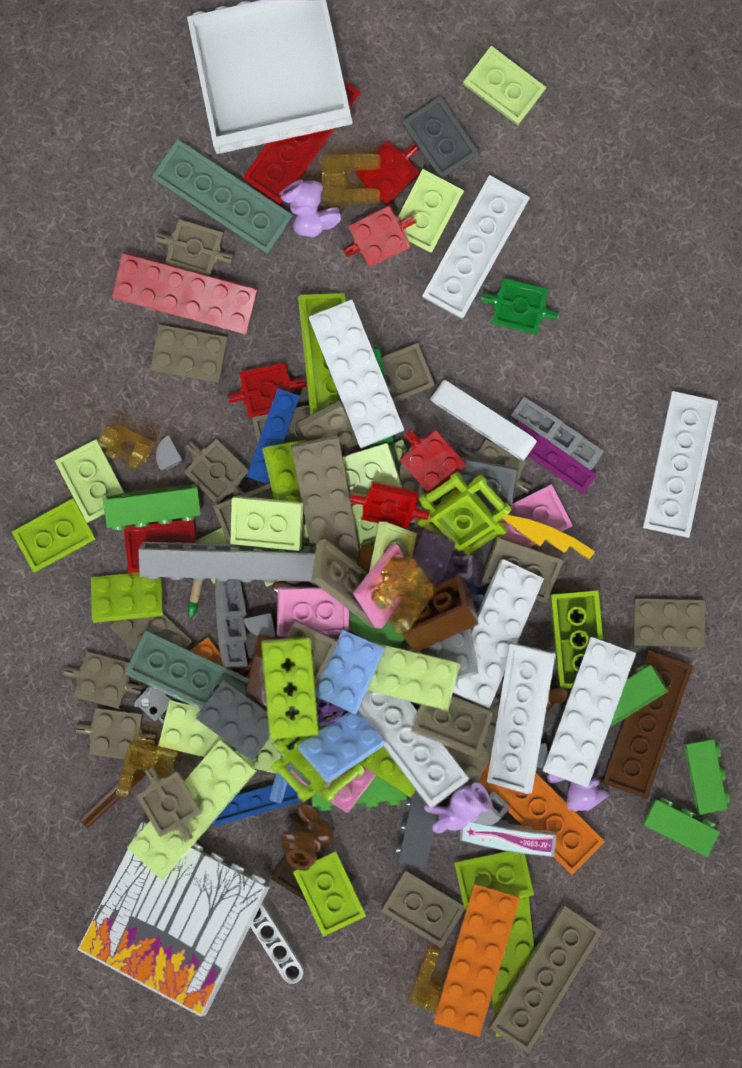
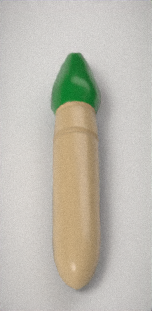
[187,580,203,619]

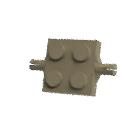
[155,219,233,275]
[184,439,249,505]
[459,439,532,494]
[63,651,143,709]
[76,707,156,761]
[136,767,202,842]

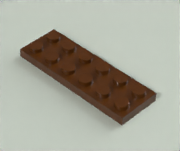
[602,650,693,799]

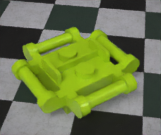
[416,472,511,557]
[271,714,365,803]

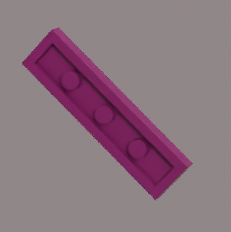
[517,422,597,494]

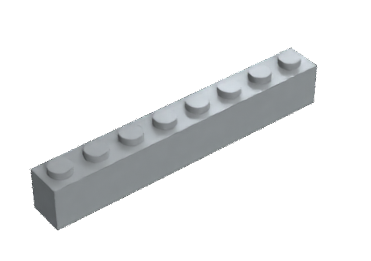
[139,542,316,584]

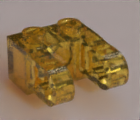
[321,154,380,207]
[99,422,157,471]
[371,556,436,633]
[116,739,178,799]
[408,946,443,1013]

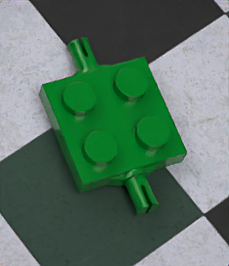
[481,278,560,335]

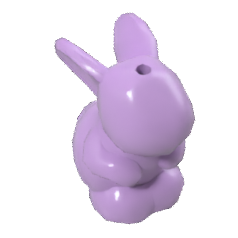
[280,180,341,237]
[547,773,610,811]
[424,782,492,833]

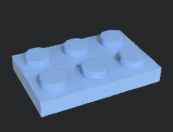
[315,630,386,714]
[298,711,385,783]

